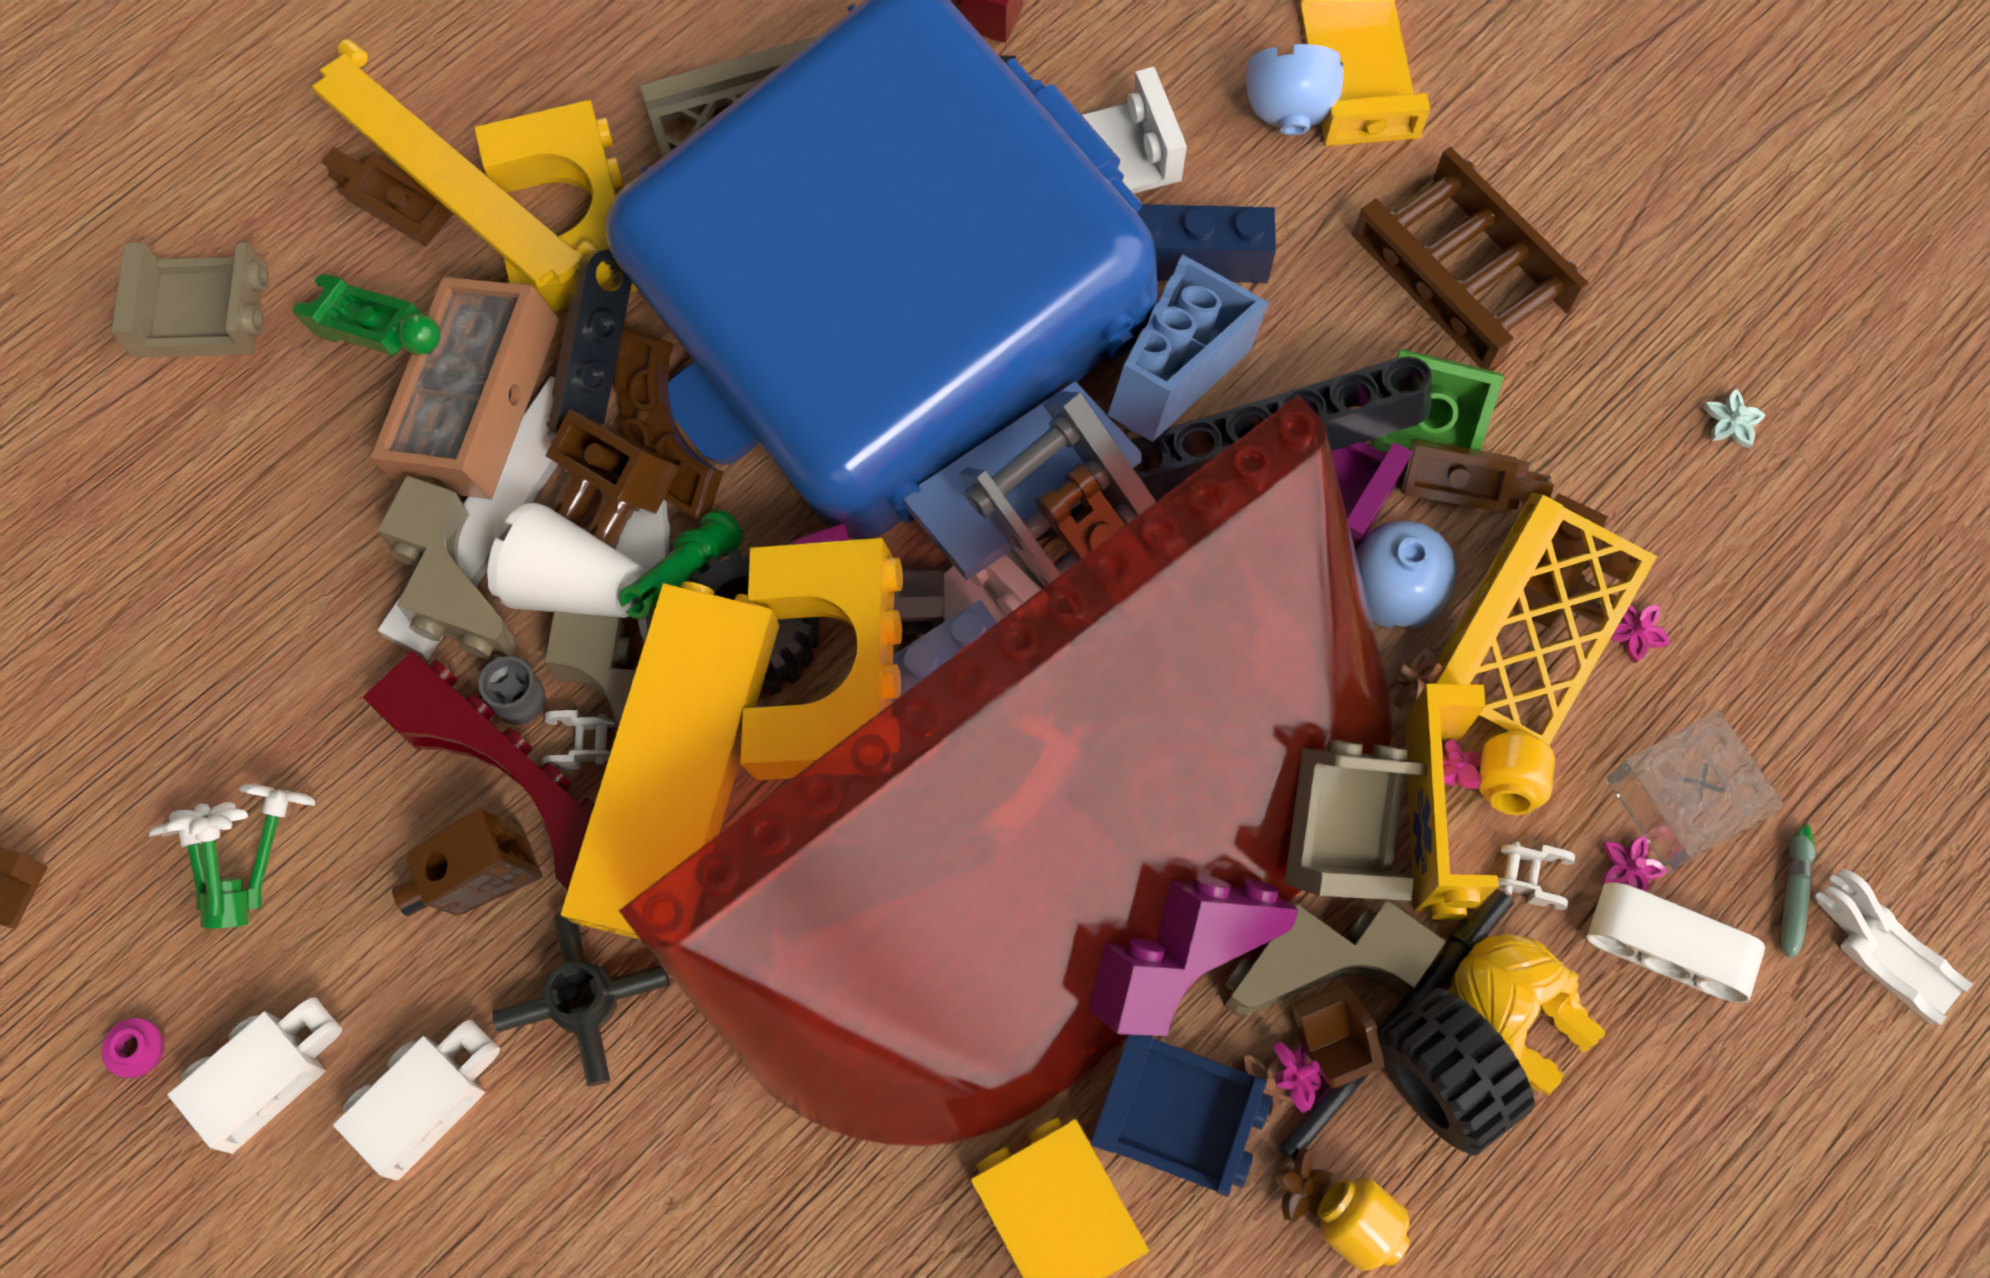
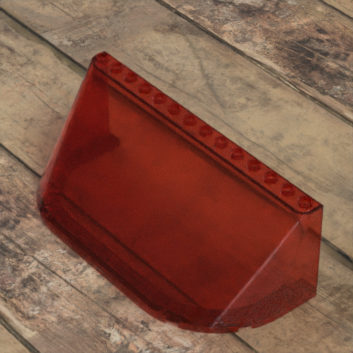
[618,395,1391,1147]

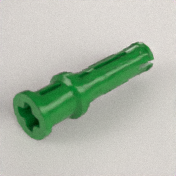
[619,510,743,619]

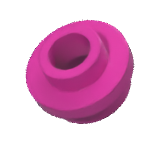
[102,1018,164,1078]

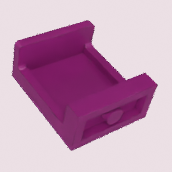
[1244,422,1412,555]

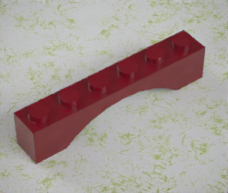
[362,651,595,891]

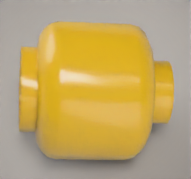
[1478,730,1555,816]
[1317,1177,1410,1271]

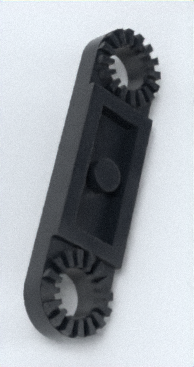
[546,249,632,443]

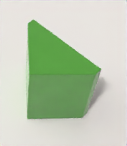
[1371,349,1504,453]

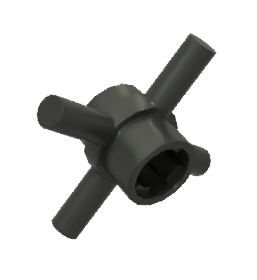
[492,913,670,1087]

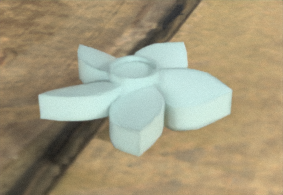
[1702,389,1766,449]

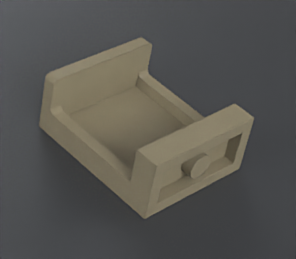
[111,242,269,357]
[1284,740,1427,901]

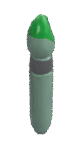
[1781,824,1816,958]

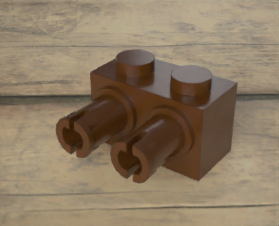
[545,409,680,549]
[1512,493,1637,628]

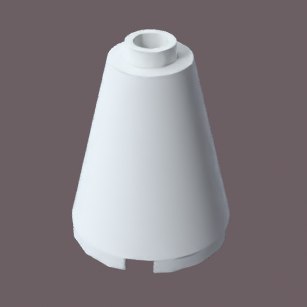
[487,503,645,618]

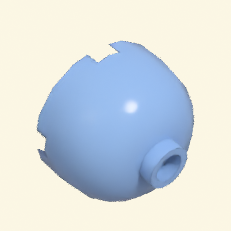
[1246,44,1343,135]
[1348,520,1458,629]

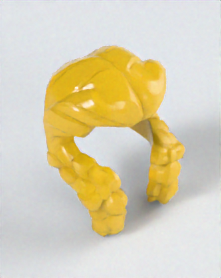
[1448,934,1605,1095]

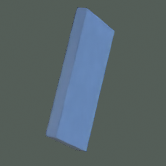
[903,381,1141,581]

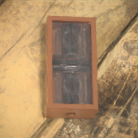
[370,277,559,500]

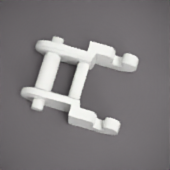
[542,710,616,770]
[1498,841,1575,910]

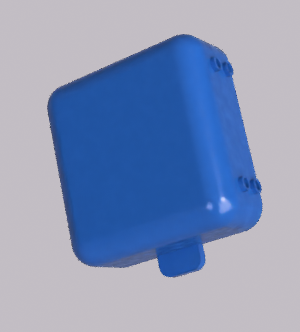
[605,0,1158,539]

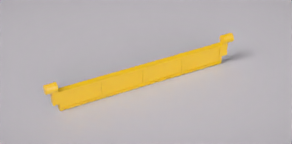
[312,39,606,288]

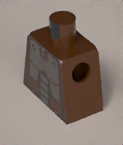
[392,808,543,917]

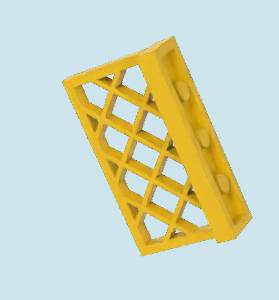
[1432,493,1658,745]

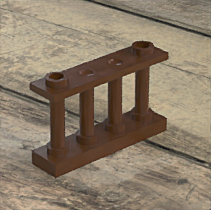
[1352,146,1589,370]

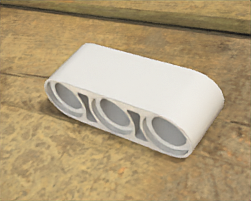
[1586,882,1766,1003]

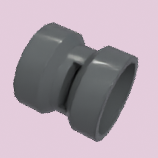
[479,656,546,725]

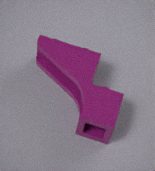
[1089,876,1298,1036]

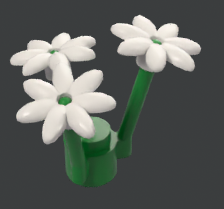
[149,784,315,928]

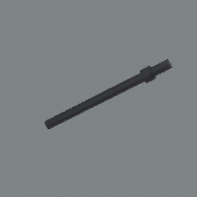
[1277,889,1514,1162]

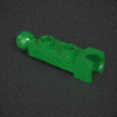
[292,274,441,356]

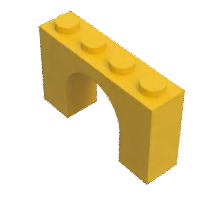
[474,100,639,311]
[740,538,903,780]

